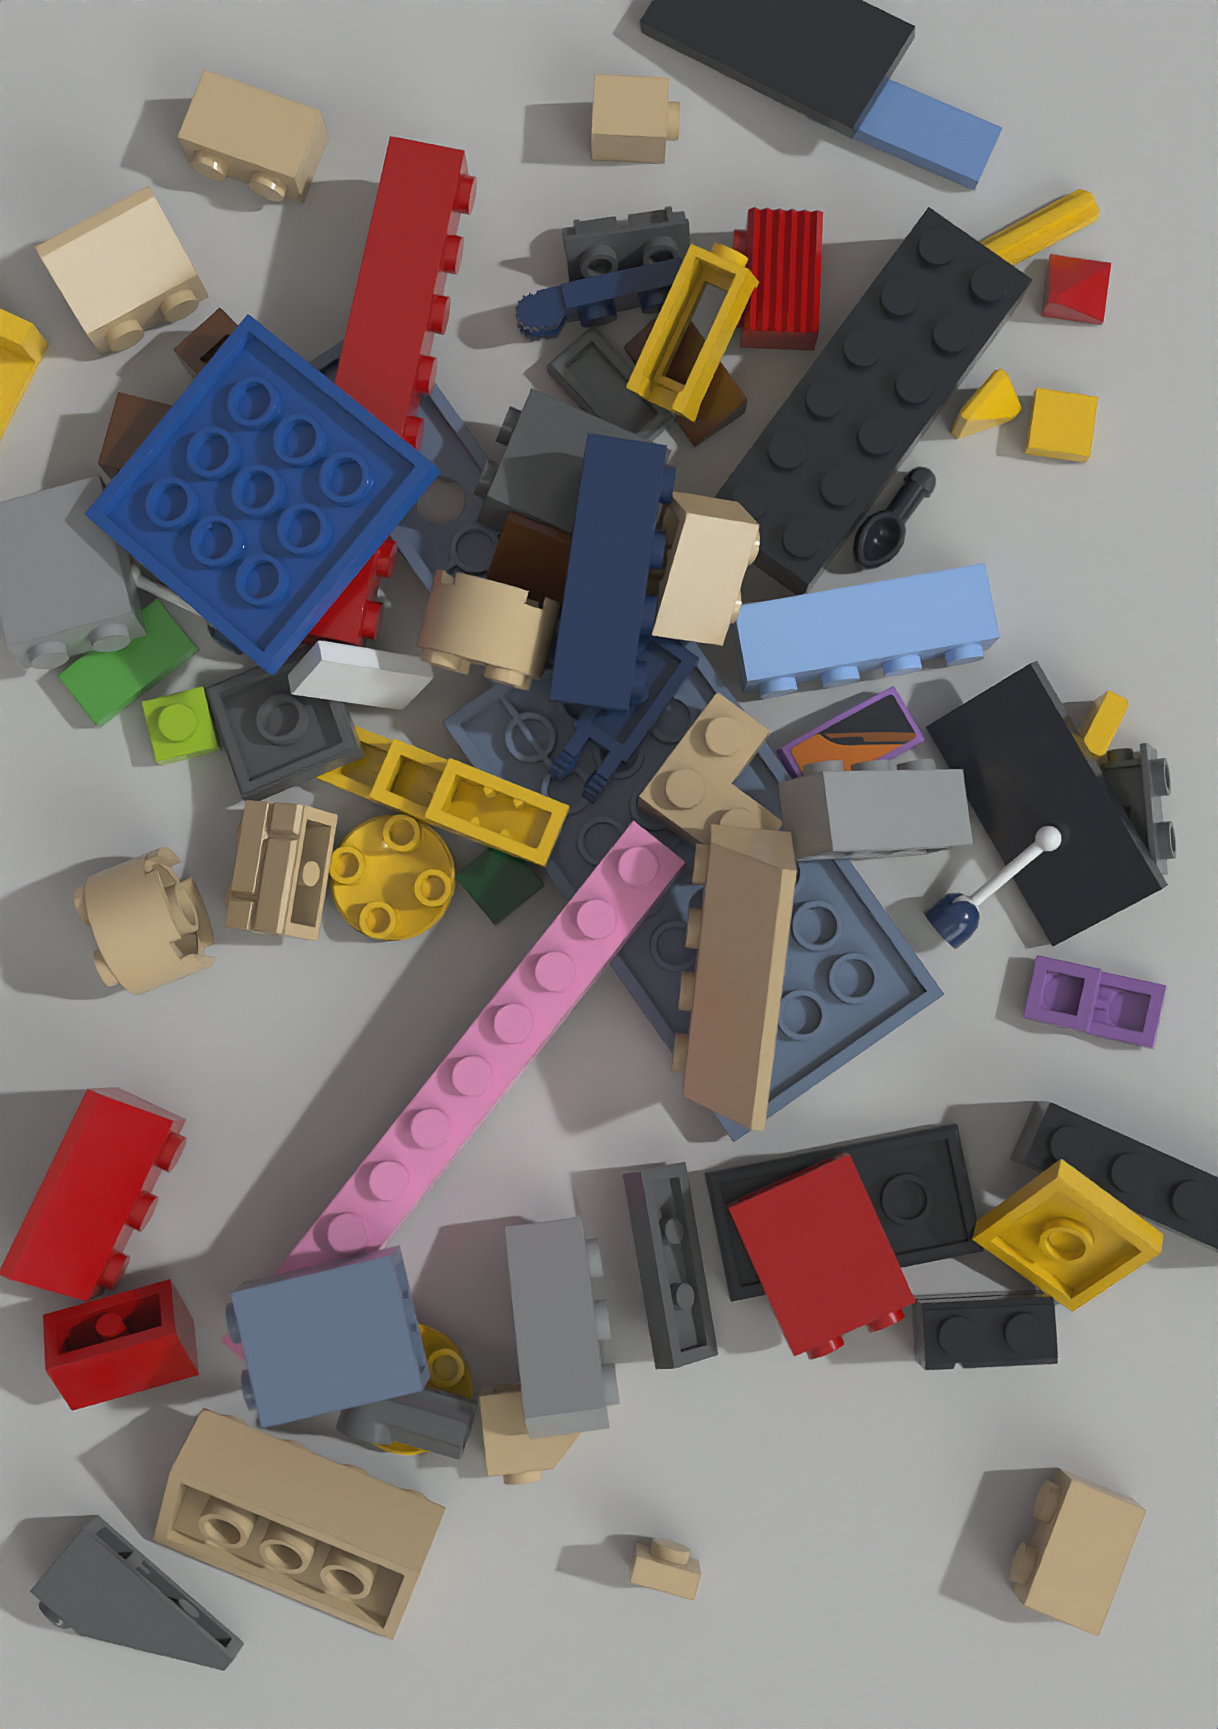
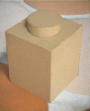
[591,74,680,163]

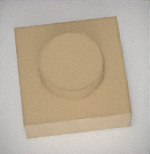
[629,1538,701,1601]

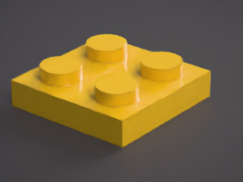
[972,1159,1164,1312]

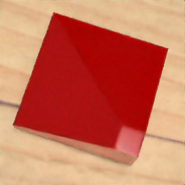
[1041,254,1111,325]

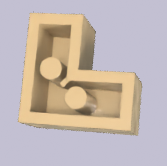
[638,692,783,848]

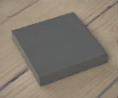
[205,645,366,801]

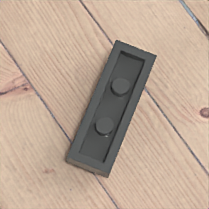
[623,1162,718,1369]

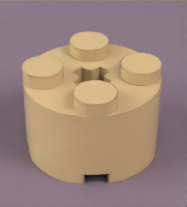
[416,570,562,691]
[73,847,215,995]

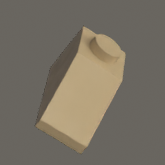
[479,1382,582,1485]

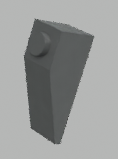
[30,1515,244,1671]

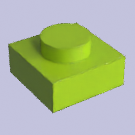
[142,686,222,766]

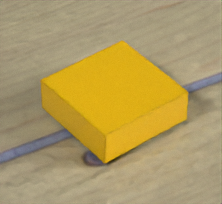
[1024,388,1098,463]
[1079,690,1129,761]

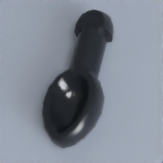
[853,466,937,570]

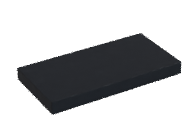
[639,0,915,139]
[926,661,1168,947]
[704,1123,984,1302]

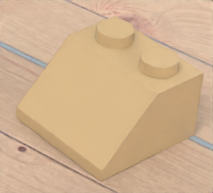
[35,185,209,355]

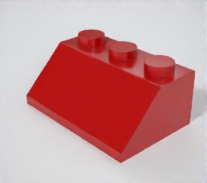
[0,1087,187,1301]

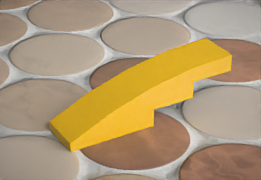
[316,725,570,867]

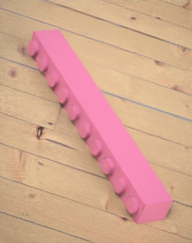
[221,821,687,1362]

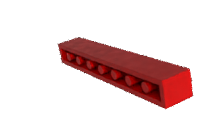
[301,136,477,648]

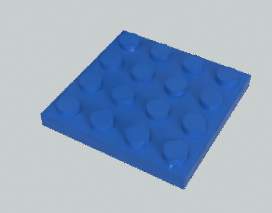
[85,314,441,676]

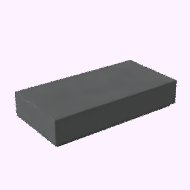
[547,325,676,441]

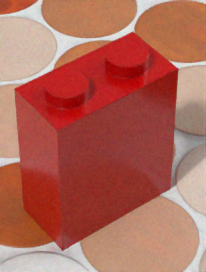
[725,1152,916,1360]

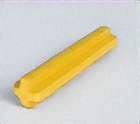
[980,189,1100,266]

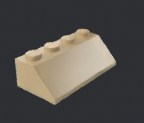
[672,824,797,1131]
[153,1407,446,1640]

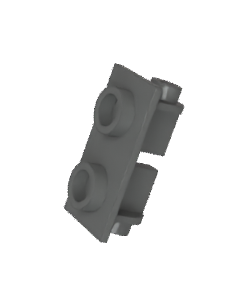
[562,206,690,282]
[1101,743,1176,875]

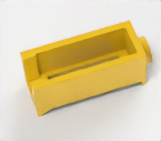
[626,242,759,422]

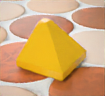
[950,368,1022,439]

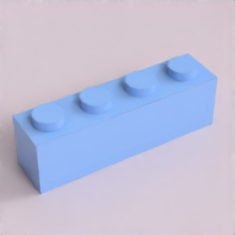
[731,563,1000,698]

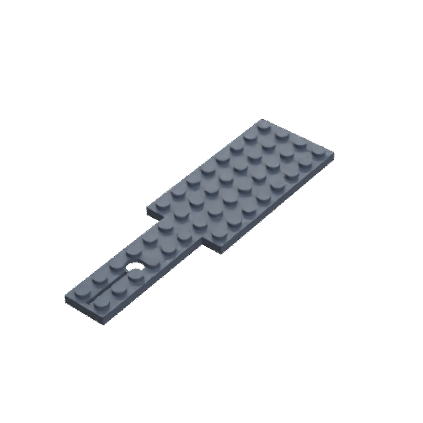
[309,339,945,1142]

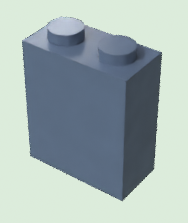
[226,1245,431,1429]

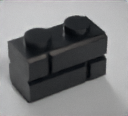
[911,1290,1058,1371]

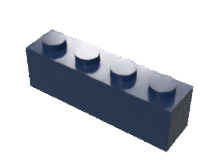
[548,433,676,713]

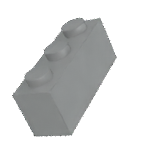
[778,759,973,861]
[504,1216,620,1439]

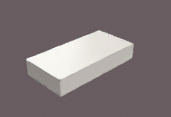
[288,640,434,710]

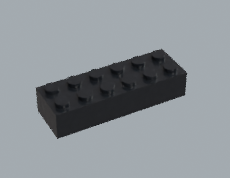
[714,207,1032,596]

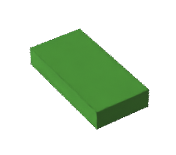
[57,598,200,728]

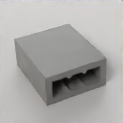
[0,475,148,669]

